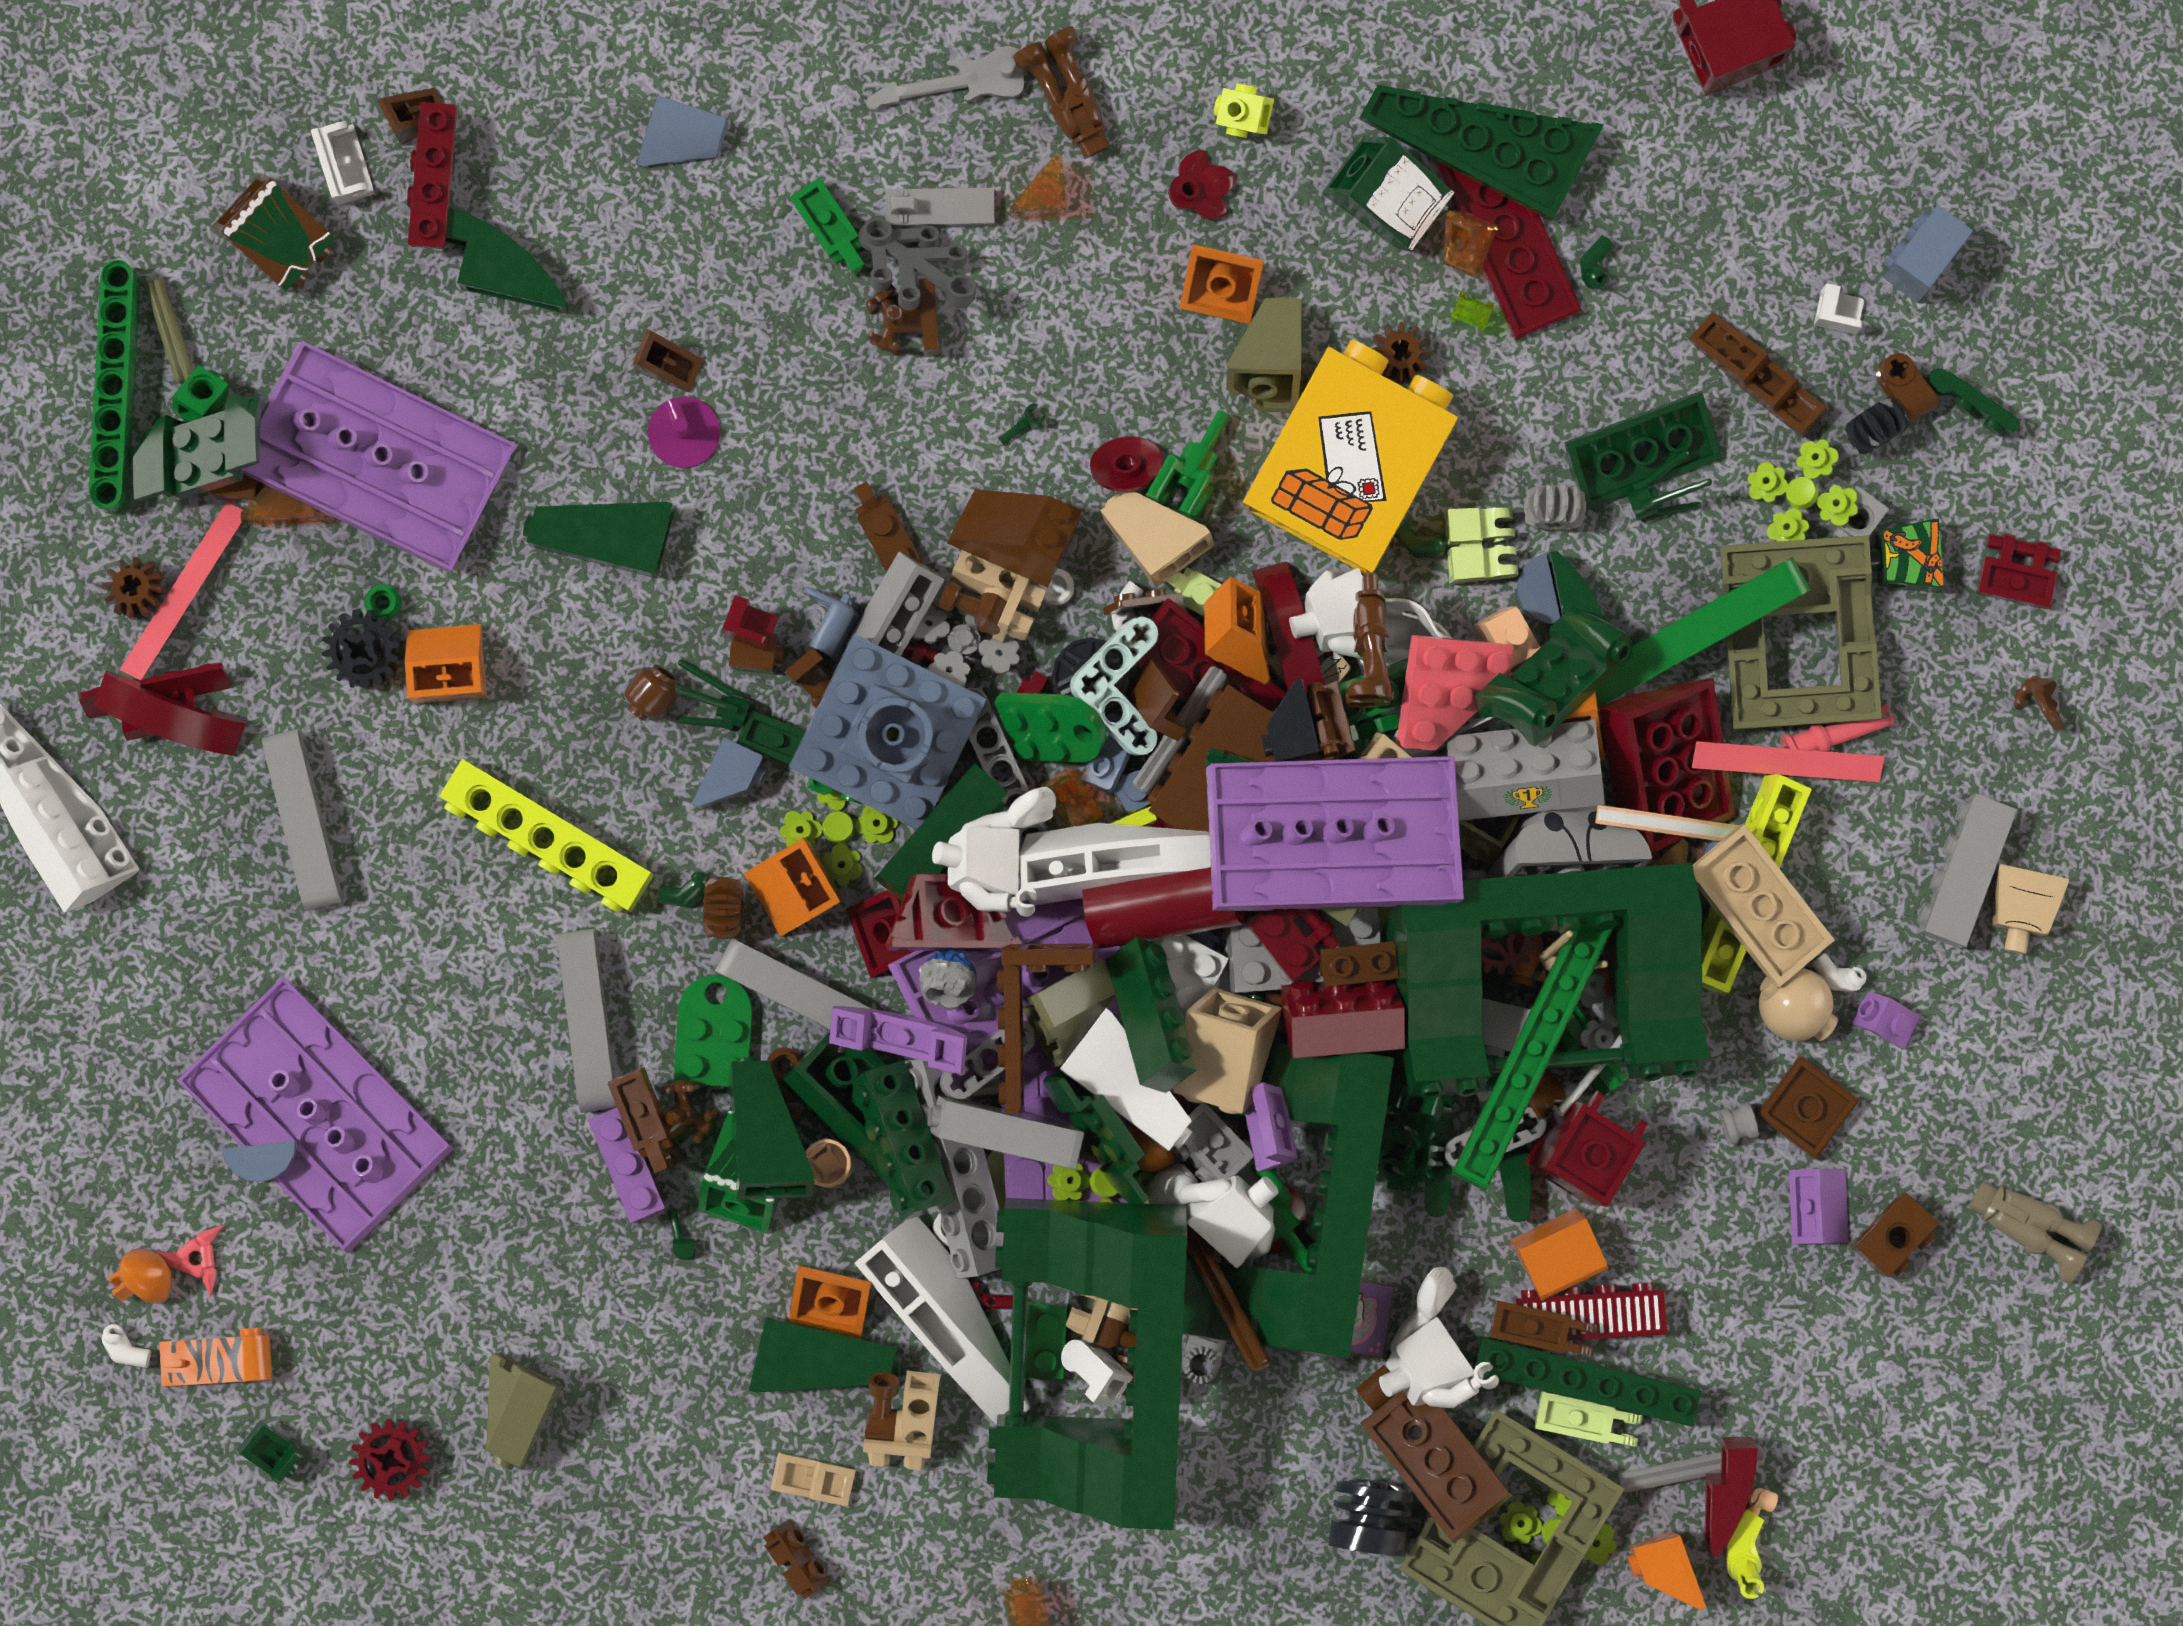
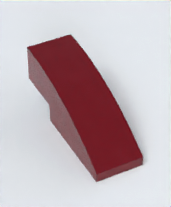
[1704,1437,1758,1557]

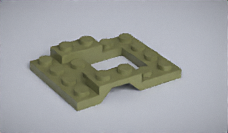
[1720,535,1882,730]
[1399,1410,1625,1626]

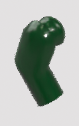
[1580,235,1615,289]

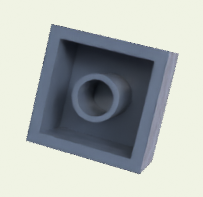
[1882,205,1973,303]

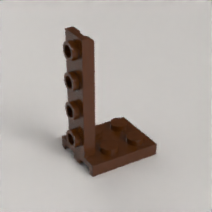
[997,943,1099,1114]

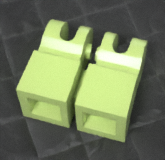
[1444,508,1518,585]

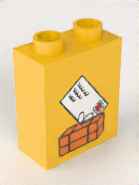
[1243,340,1458,574]

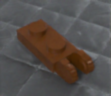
[1489,1300,1599,1357]

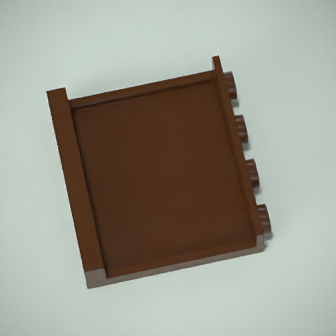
[1147,685,1342,832]

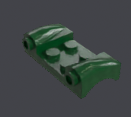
[1476,606,1633,747]

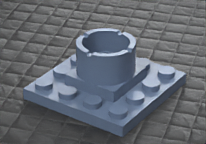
[789,634,987,829]

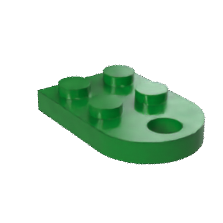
[994,693,1107,762]
[673,975,753,1087]

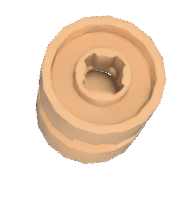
[805,1139,853,1188]

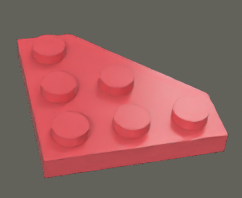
[1396,635,1514,750]

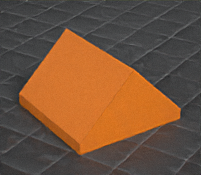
[1179,244,1264,324]
[1509,1208,1609,1301]
[789,1265,873,1338]

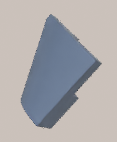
[637,95,729,168]

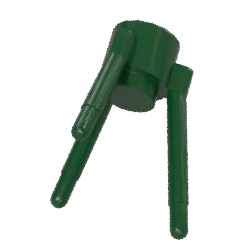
[1627,450,1712,521]
[675,659,752,731]

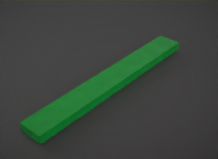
[1451,927,1613,1191]

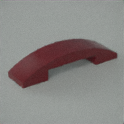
[1251,561,1325,692]
[93,670,247,756]

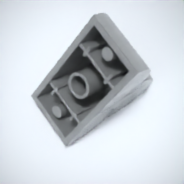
[1487,804,1652,878]

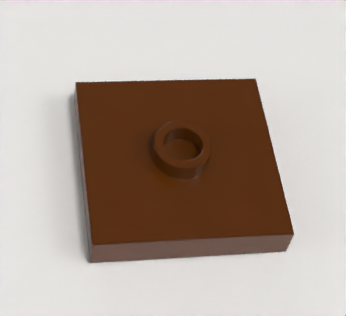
[1755,1056,1860,1160]

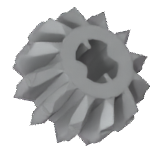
[1524,484,1586,531]

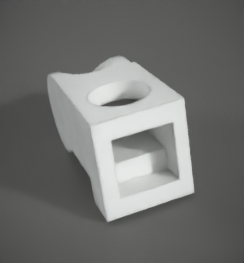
[1061,1340,1133,1407]

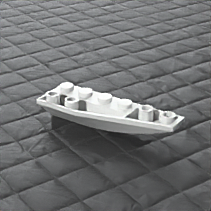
[0,704,140,913]
[1019,823,1211,905]
[855,1216,1031,1425]

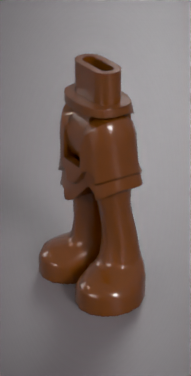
[1012,26,1110,159]
[1345,574,1392,708]

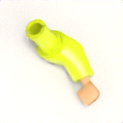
[1725,1488,1778,1599]

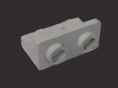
[1171,1102,1254,1182]

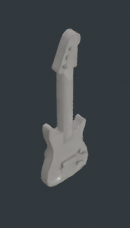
[866,46,1024,112]

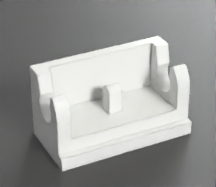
[311,121,375,206]

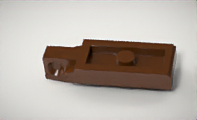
[854,481,924,573]
[608,1067,675,1173]

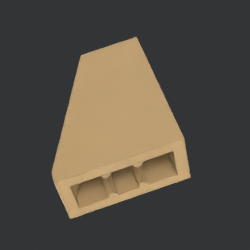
[1100,491,1215,588]

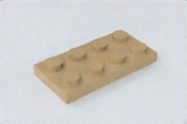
[1692,824,1834,987]

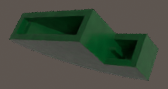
[446,208,569,314]

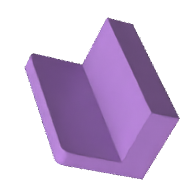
[1245,1083,1298,1172]
[1789,1169,1849,1244]

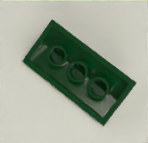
[1564,391,1722,510]

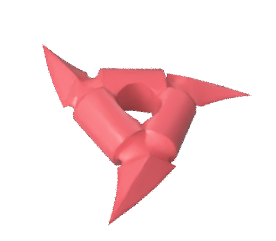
[154,1225,225,1298]

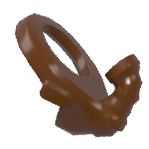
[2014,676,2064,732]

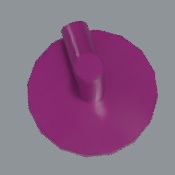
[648,396,720,469]

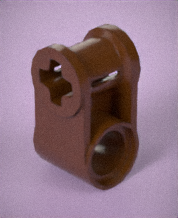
[1876,353,1940,425]

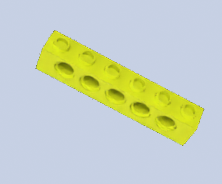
[439,759,654,914]
[1701,774,1812,994]

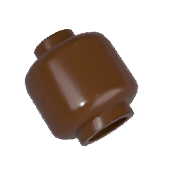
[625,664,679,721]

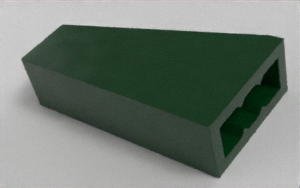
[523,502,676,579]
[729,1057,815,1200]
[749,1317,903,1392]

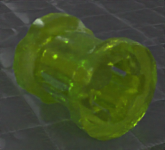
[1449,290,1495,334]

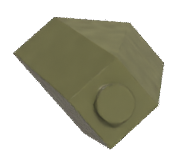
[1226,297,1302,413]
[1023,958,1115,1068]
[486,1353,564,1470]

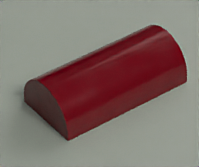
[1082,867,1248,949]

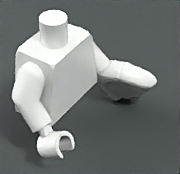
[1289,568,1409,688]
[932,787,1056,917]
[1147,1163,1279,1268]
[1379,1267,1499,1408]

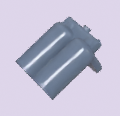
[802,587,860,664]

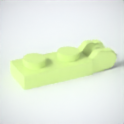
[1534,1391,1643,1447]

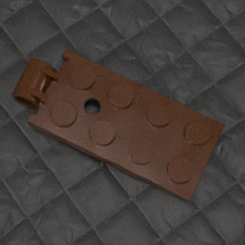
[1355,1365,1513,1543]

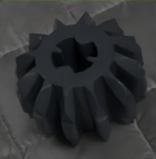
[1844,397,1910,454]

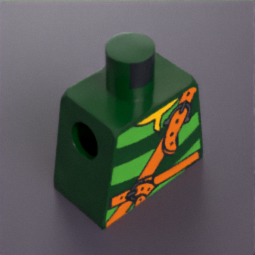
[1870,518,1944,593]

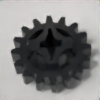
[322,608,404,689]

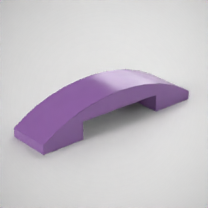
[829,1006,967,1074]

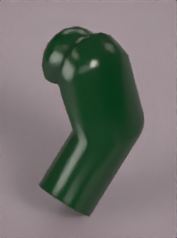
[1394,522,1448,558]
[658,871,710,908]

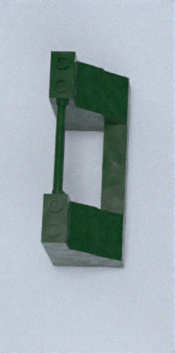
[1381,863,1710,1099]
[1183,1043,1394,1359]
[987,1198,1187,1530]

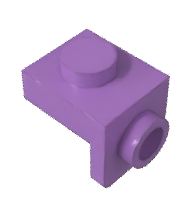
[1853,992,1920,1049]

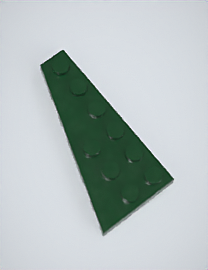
[1359,85,1604,222]

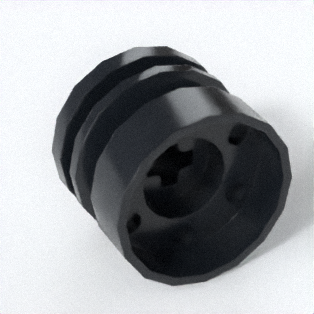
[1052,637,1129,718]
[1328,1478,1414,1557]

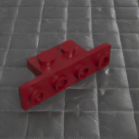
[407,102,458,249]
[78,663,231,741]

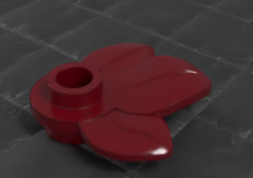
[1168,150,1236,220]

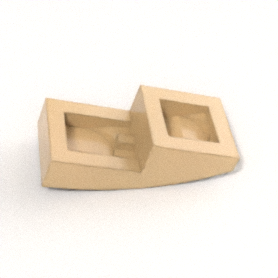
[770,1452,856,1507]

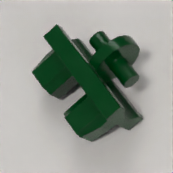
[1387,1072,1455,1122]

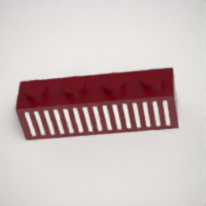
[1512,1282,1668,1344]

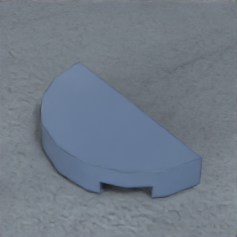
[1517,553,1560,625]
[221,1141,297,1182]

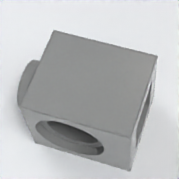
[1829,487,1889,538]

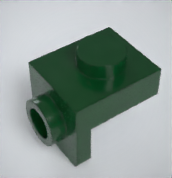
[237,1420,302,1484]

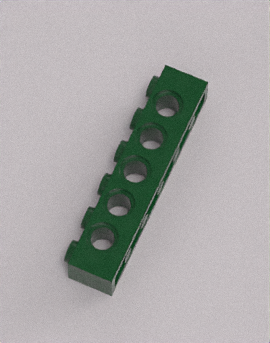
[1472,1337,1702,1427]

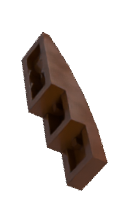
[1689,312,1827,438]

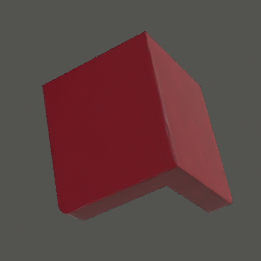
[722,595,778,651]

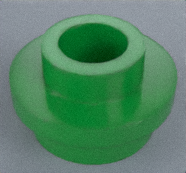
[364,584,402,621]

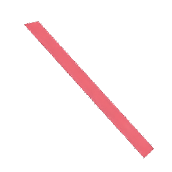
[120,502,248,680]
[1692,741,1885,782]

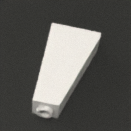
[1060,1009,1193,1151]

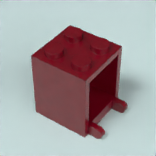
[1672,0,1797,96]
[1523,1091,1648,1207]

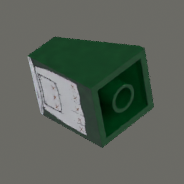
[1321,136,1454,251]

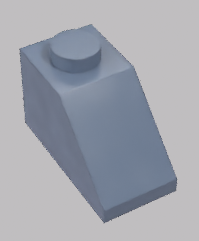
[691,737,768,810]

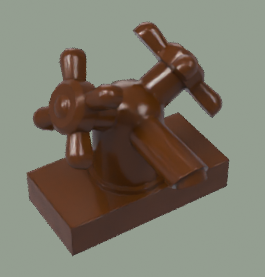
[866,278,940,357]
[785,647,831,708]
[660,1080,720,1170]

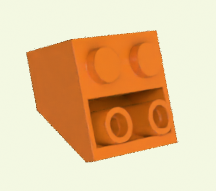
[1204,576,1270,684]
[405,624,487,704]
[743,836,844,937]

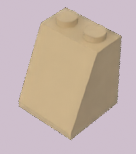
[1173,987,1282,1114]

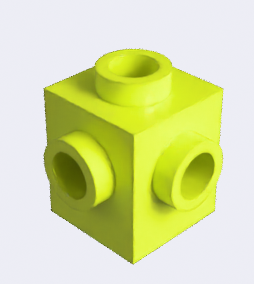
[1214,83,1274,138]

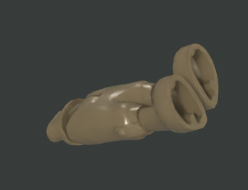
[1969,1181,2102,1284]

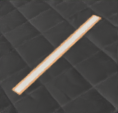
[1595,805,1739,841]

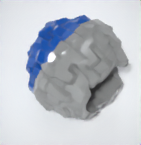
[918,950,977,1011]

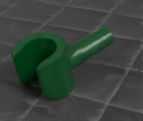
[998,403,1046,445]
[667,1209,695,1260]

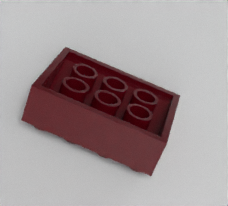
[1599,678,1736,852]

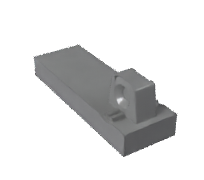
[885,188,995,228]

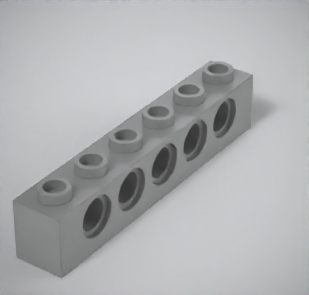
[905,1059,1004,1279]

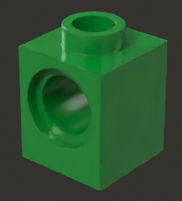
[172,365,229,422]

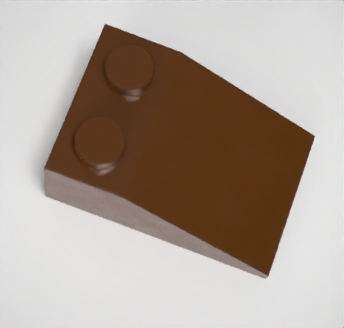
[947,489,1083,588]

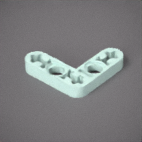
[1070,617,1158,756]

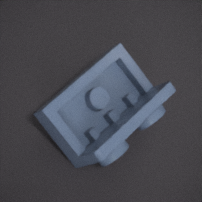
[1081,712,1141,796]

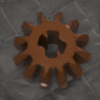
[1371,322,1432,385]
[102,557,167,620]
[703,877,744,940]

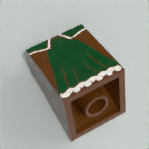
[211,173,335,292]

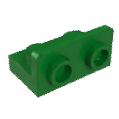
[1025,1302,1067,1382]

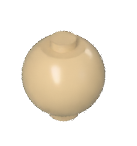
[1759,968,1838,1041]

